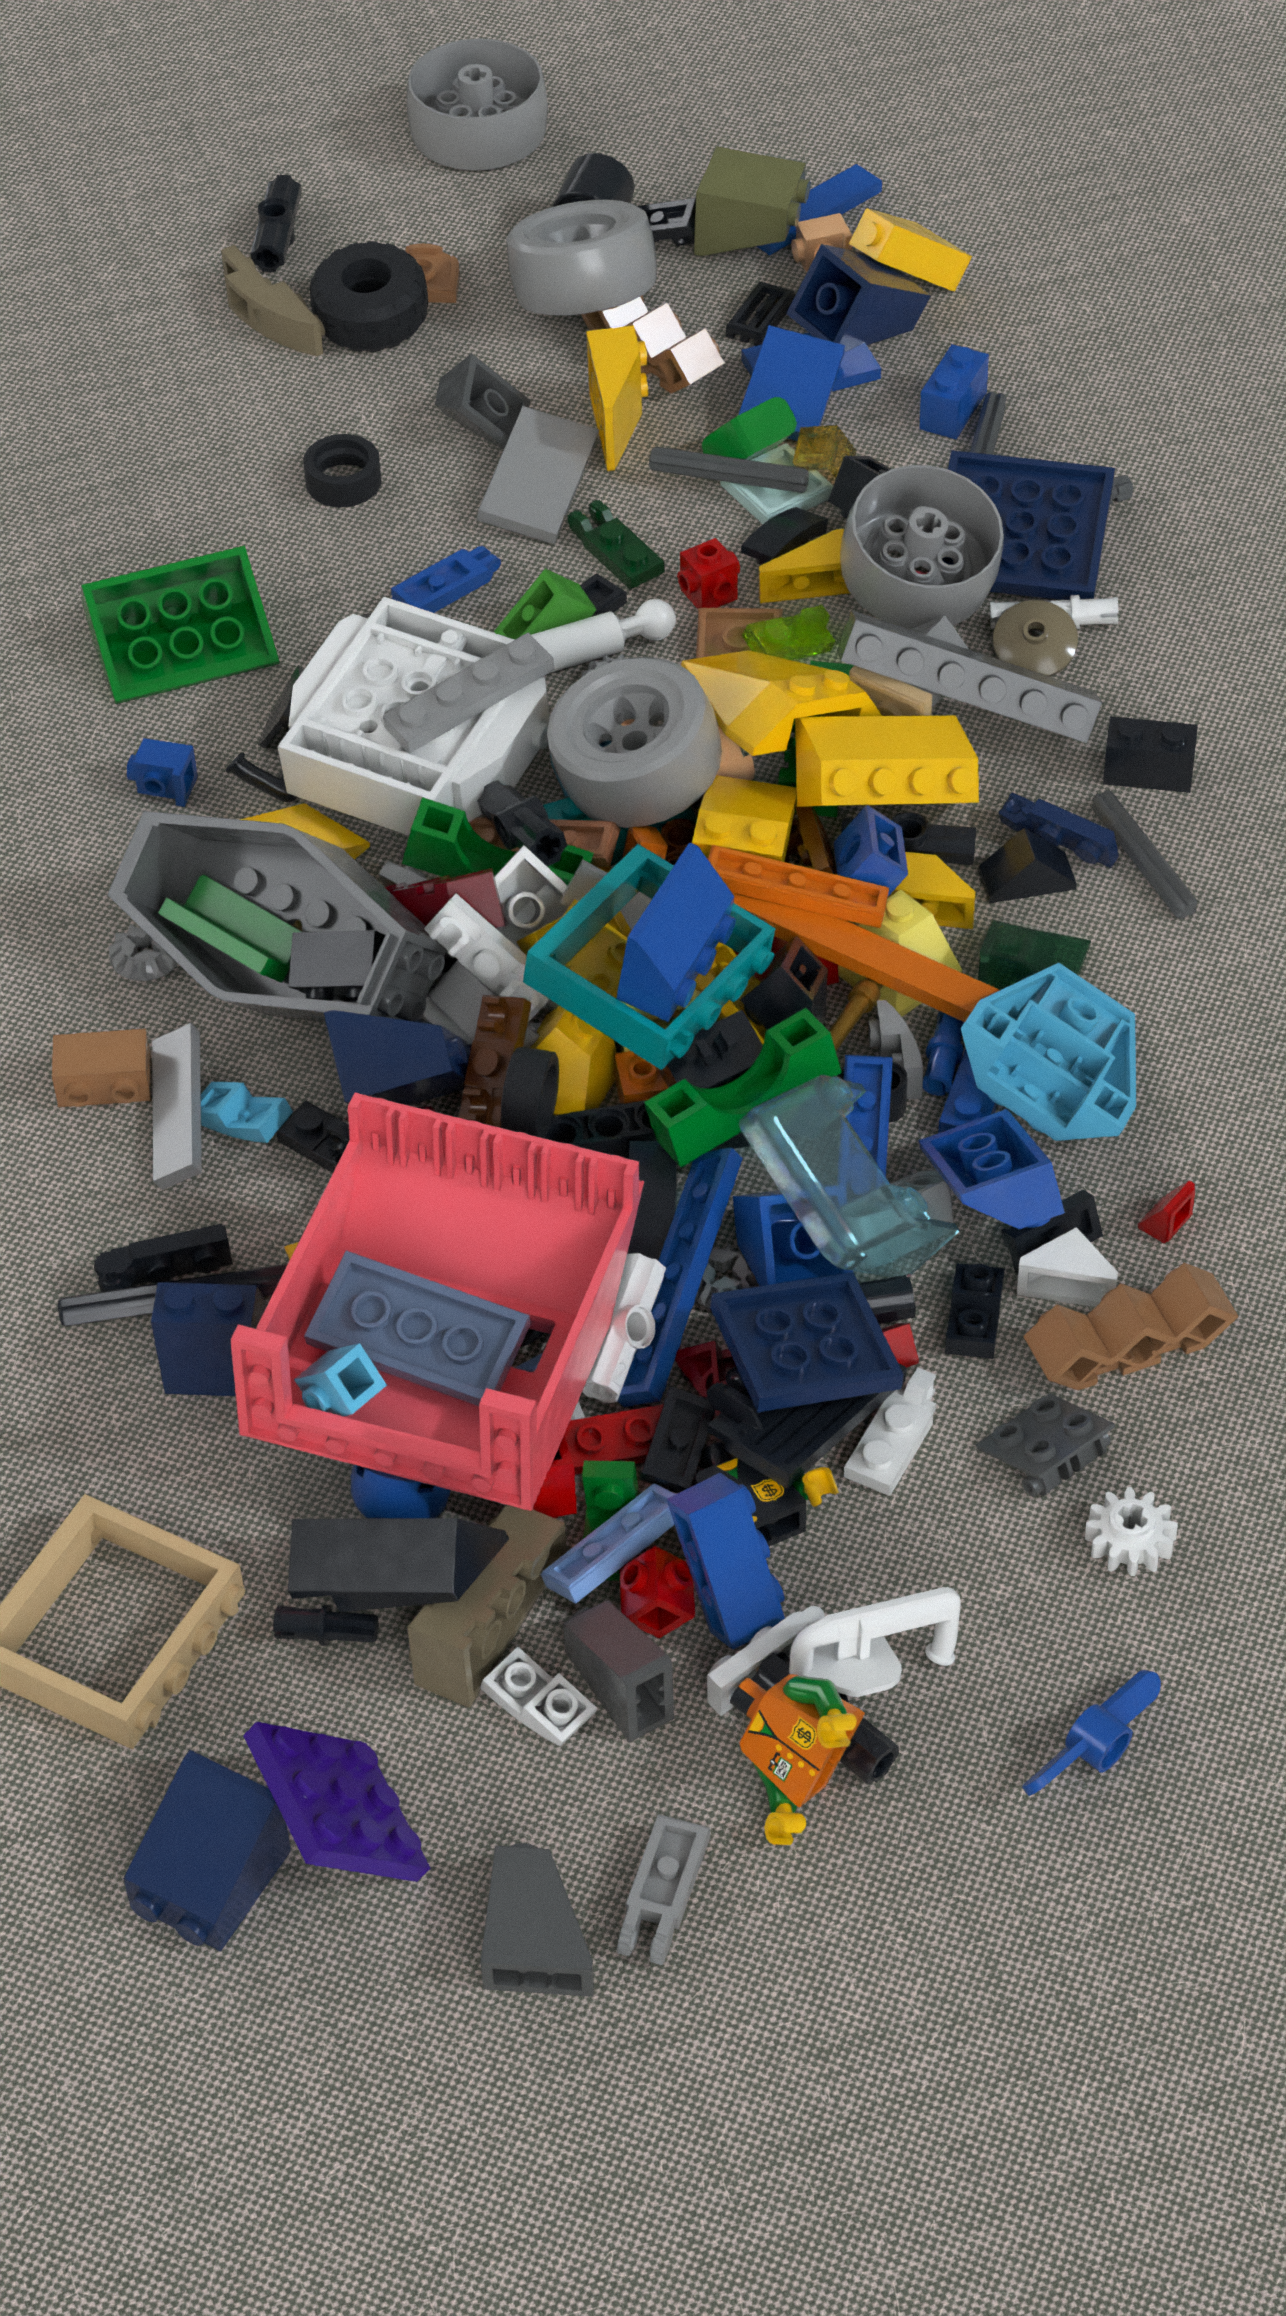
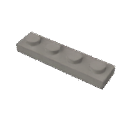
[383,633,555,754]

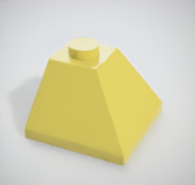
[838,890,962,1017]

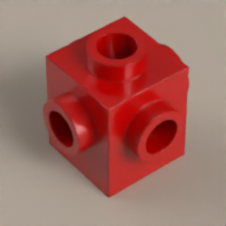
[677,538,740,609]
[620,1546,695,1639]

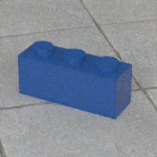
[666,1473,785,1650]

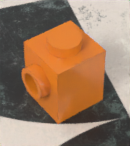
[614,1051,668,1104]

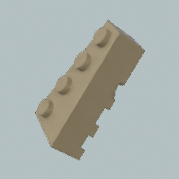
[407,1505,567,1708]

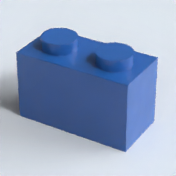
[919,344,989,440]

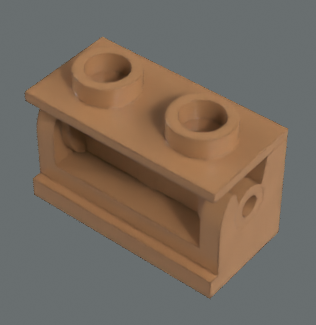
[52,1029,151,1107]

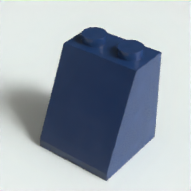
[786,244,931,353]
[324,1010,472,1106]
[151,1282,268,1396]
[123,1750,291,1952]

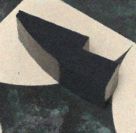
[627,1141,678,1260]

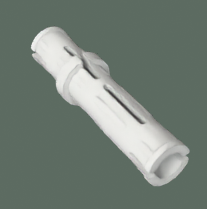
[990,595,1118,629]

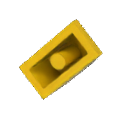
[887,852,976,929]

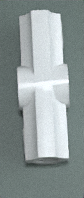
[582,1253,666,1403]

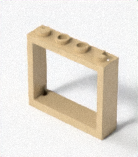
[0,1494,246,1750]

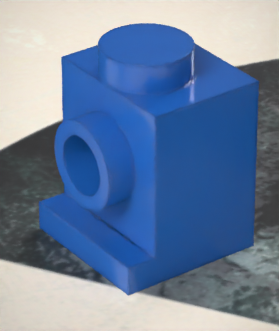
[127,738,198,807]

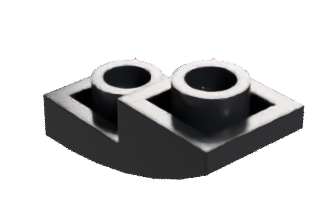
[741,507,828,565]
[945,1263,1005,1359]

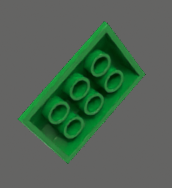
[81,545,280,704]

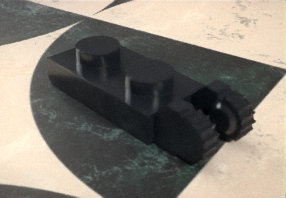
[94,1224,233,1292]

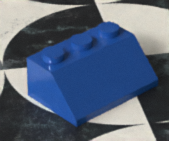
[616,842,736,1022]
[918,1109,1065,1229]

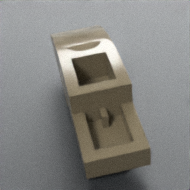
[221,245,325,356]

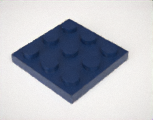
[710,1272,904,1412]

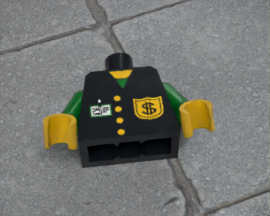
[694,1443,839,1547]

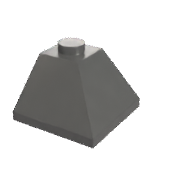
[435,353,530,449]

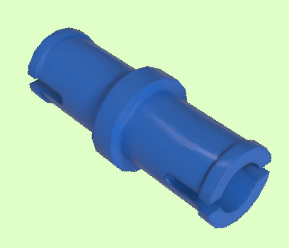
[922,1011,965,1096]

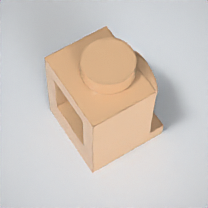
[791,213,853,272]

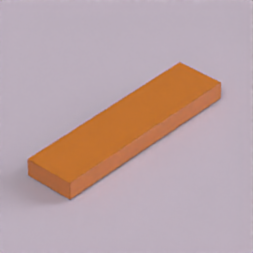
[708,845,889,928]

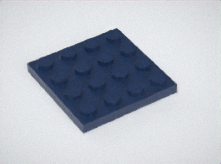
[928,450,1115,600]

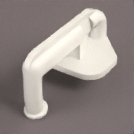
[789,1587,961,1697]

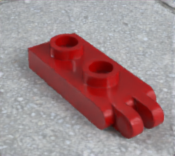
[564,1404,663,1475]

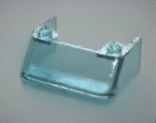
[739,1075,960,1277]

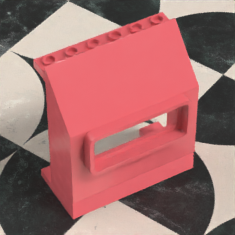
[231,1093,644,1511]

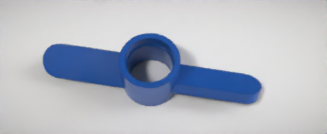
[1022,1670,1161,1796]

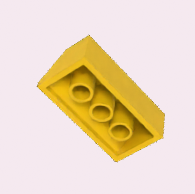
[795,715,979,807]

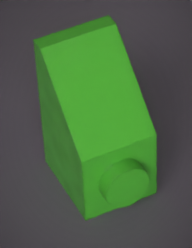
[494,568,597,640]

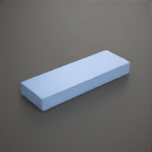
[540,1483,676,1604]

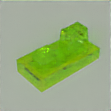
[742,604,836,660]

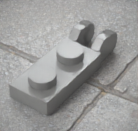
[617,1814,710,1965]

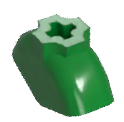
[702,397,797,460]

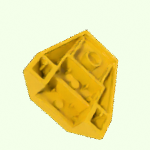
[681,650,882,756]

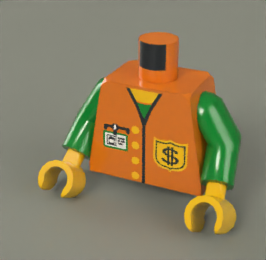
[730,1674,865,1845]

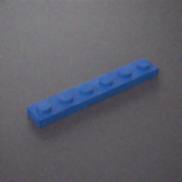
[617,1147,743,1407]

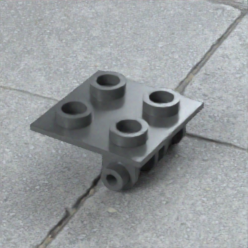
[976,1393,1115,1497]

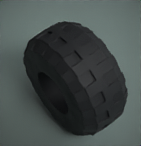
[310,241,428,352]

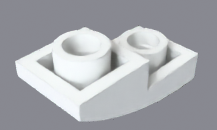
[480,1647,597,1746]

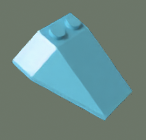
[961,963,1136,1141]

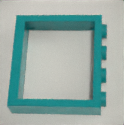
[523,844,776,1070]

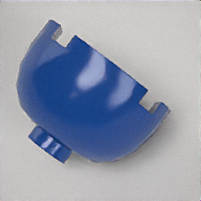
[351,1465,451,1518]

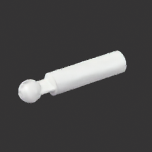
[531,599,676,673]

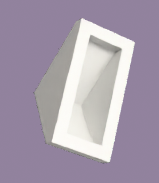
[1017,1227,1118,1307]

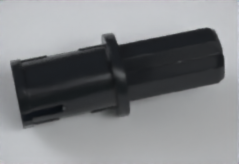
[273,1604,379,1646]

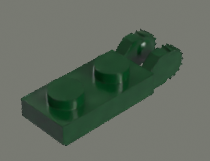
[567,500,665,590]

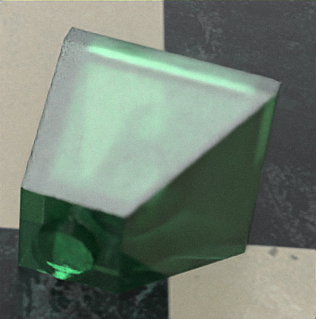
[978,919,1091,990]

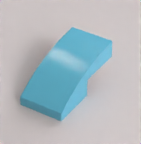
[201,1082,293,1143]

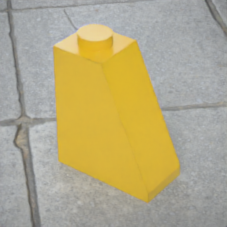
[849,208,972,292]

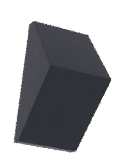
[978,828,1077,904]

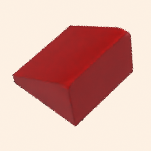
[1137,1180,1196,1244]

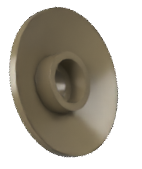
[993,600,1078,677]

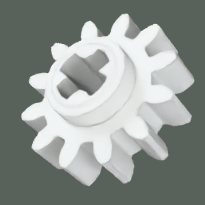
[1085,1487,1178,1576]

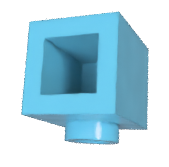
[294,1343,387,1416]

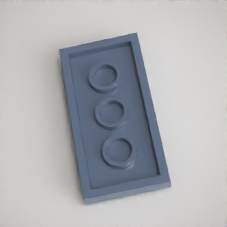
[304,1251,531,1406]

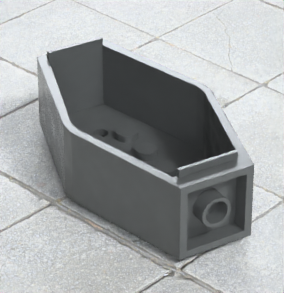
[107,811,447,1022]

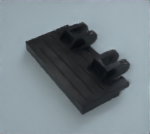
[706,1363,907,1489]

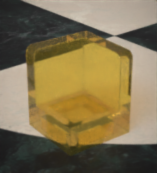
[793,425,857,479]

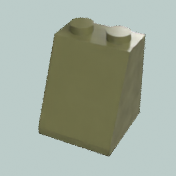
[694,146,811,256]

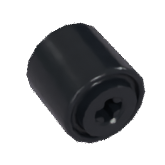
[553,153,635,207]

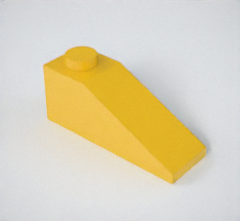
[759,529,850,603]

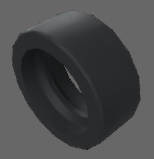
[303,434,382,508]
[501,1047,559,1138]

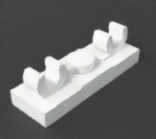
[424,893,550,1022]

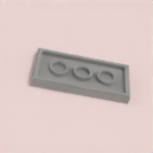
[476,406,599,545]

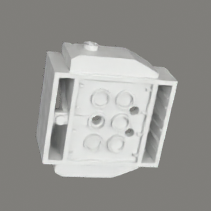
[278,597,550,836]

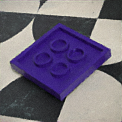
[243,1721,431,1882]

